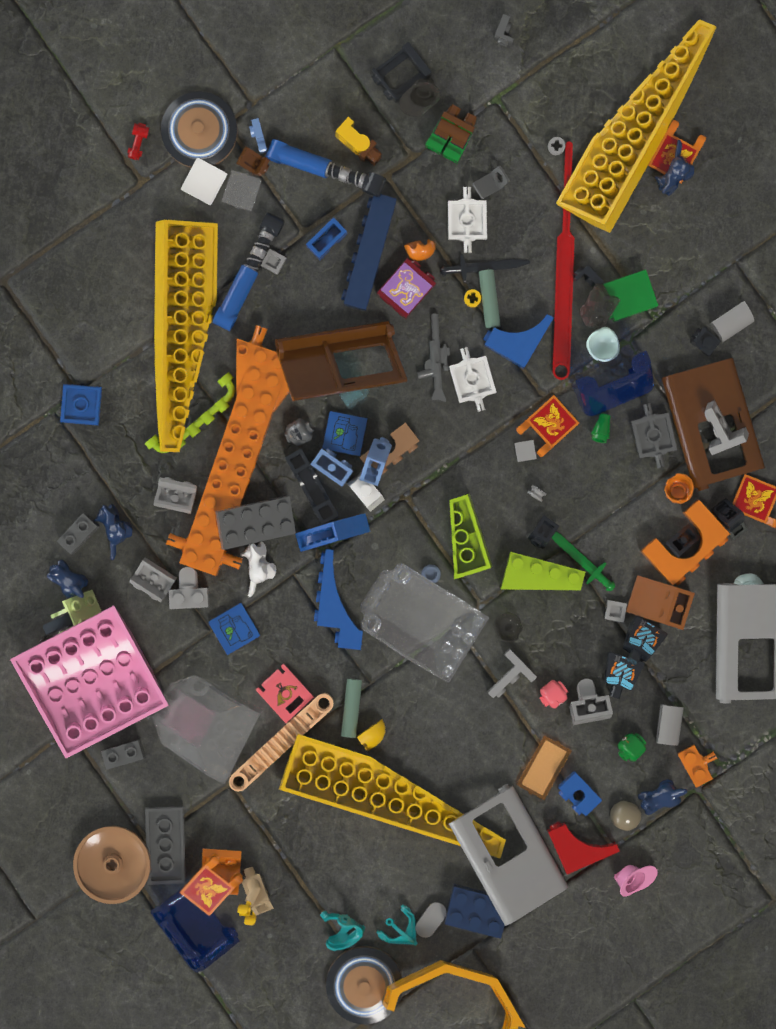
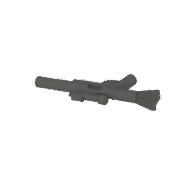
[417,314,450,402]

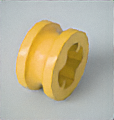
[464,289,481,307]

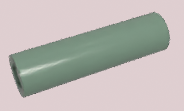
[479,269,501,329]
[341,679,362,738]

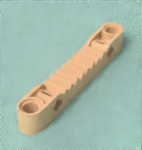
[229,693,334,792]

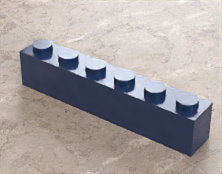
[341,194,397,311]

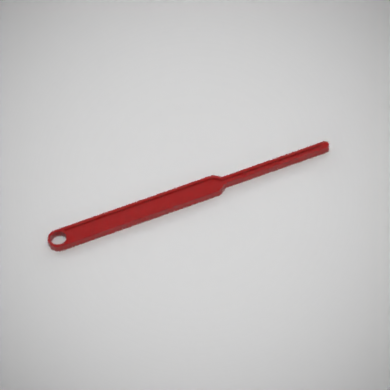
[552,141,575,380]

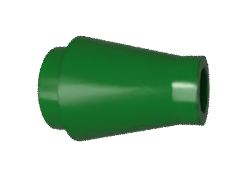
[591,413,611,443]

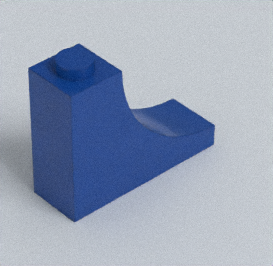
[483,314,553,369]
[295,513,371,552]

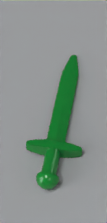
[552,532,615,591]

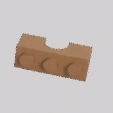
[360,423,419,474]

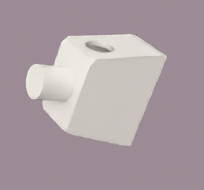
[347,472,385,512]

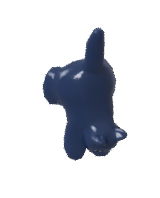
[655,140,694,196]
[94,504,133,560]
[47,560,88,599]
[638,779,687,815]

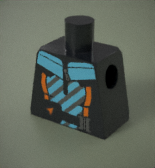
[623,615,668,665]
[604,651,645,699]

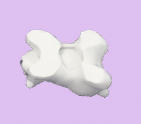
[240,541,276,597]

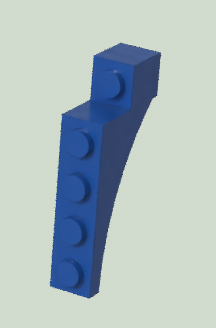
[314,549,363,650]

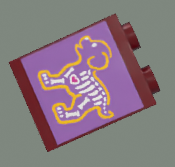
[377,258,436,320]

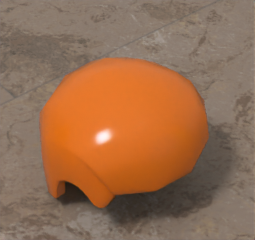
[404,240,436,261]
[664,473,694,504]

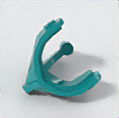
[376,904,418,946]
[320,911,365,951]

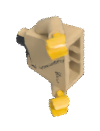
[237,867,274,926]

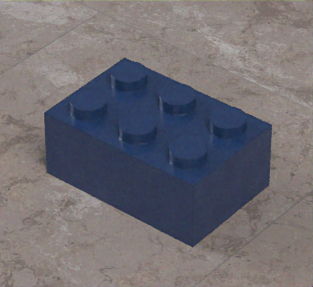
[444,884,505,939]

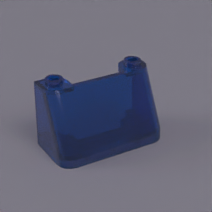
[571,350,654,416]
[151,885,240,972]

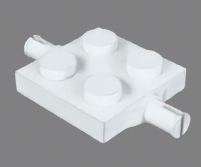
[448,187,487,253]
[449,347,496,412]

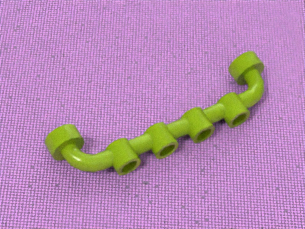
[145,372,235,453]

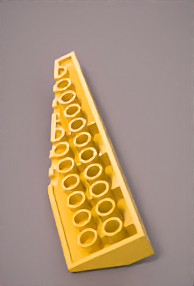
[556,20,716,233]
[154,220,218,452]
[279,734,506,858]

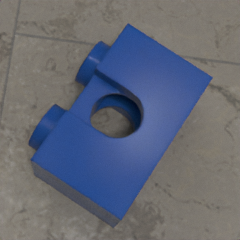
[306,218,347,261]
[558,771,602,816]

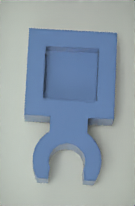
[249,118,267,154]

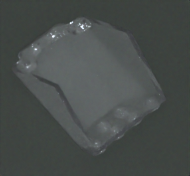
[360,563,489,683]
[152,675,264,784]

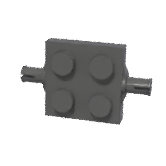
[631,403,677,468]

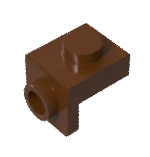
[236,147,270,176]

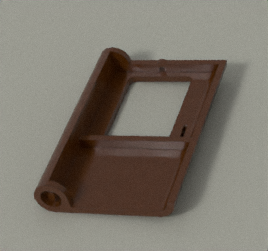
[275,321,407,401]
[661,358,765,491]

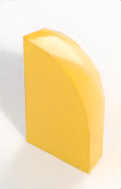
[357,719,385,752]

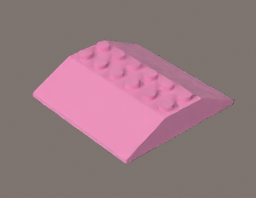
[10,606,169,758]

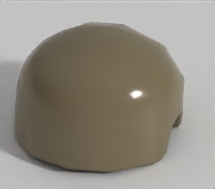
[610,801,642,831]

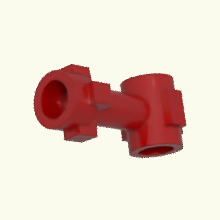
[127,123,149,160]

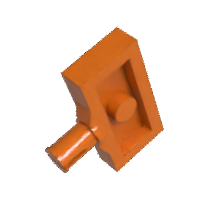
[677,745,717,788]

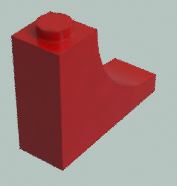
[547,821,620,875]

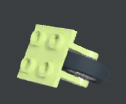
[43,590,102,635]

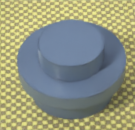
[421,565,441,584]

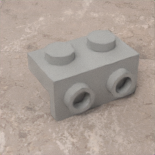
[154,477,197,514]
[129,558,177,602]

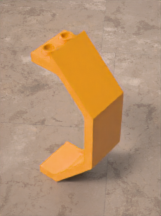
[382,960,526,1029]

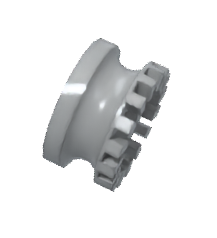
[548,137,565,156]
[527,485,547,502]

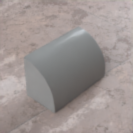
[710,301,754,343]
[656,704,684,745]

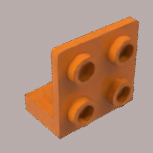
[202,849,242,895]

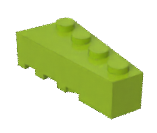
[450,494,493,579]
[500,552,585,590]

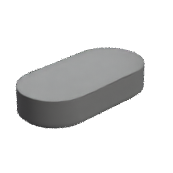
[416,902,446,938]

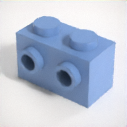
[310,448,353,487]

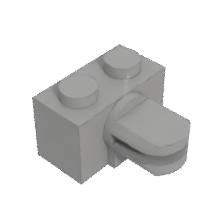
[169,567,210,609]
[569,679,613,725]

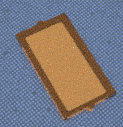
[517,736,572,800]

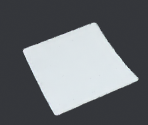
[181,158,227,205]

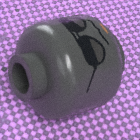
[284,418,314,446]

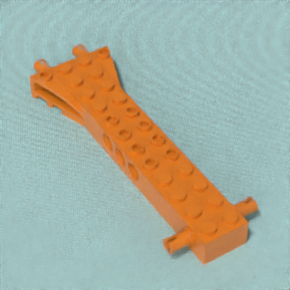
[166,325,289,576]

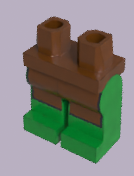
[425,104,477,164]

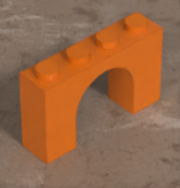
[640,500,730,586]

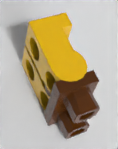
[336,117,382,166]

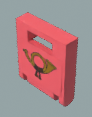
[256,663,315,724]

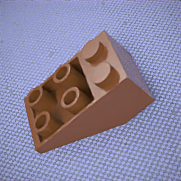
[626,575,695,630]

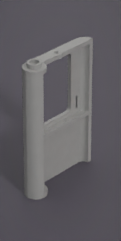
[716,583,776,703]
[449,784,569,925]

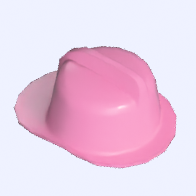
[614,865,658,897]

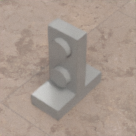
[705,400,749,455]
[487,649,537,698]

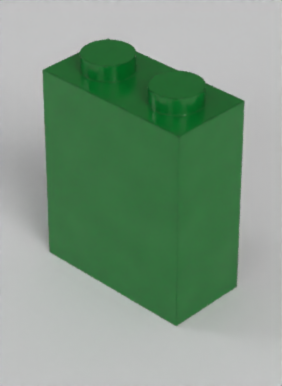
[599,270,659,322]

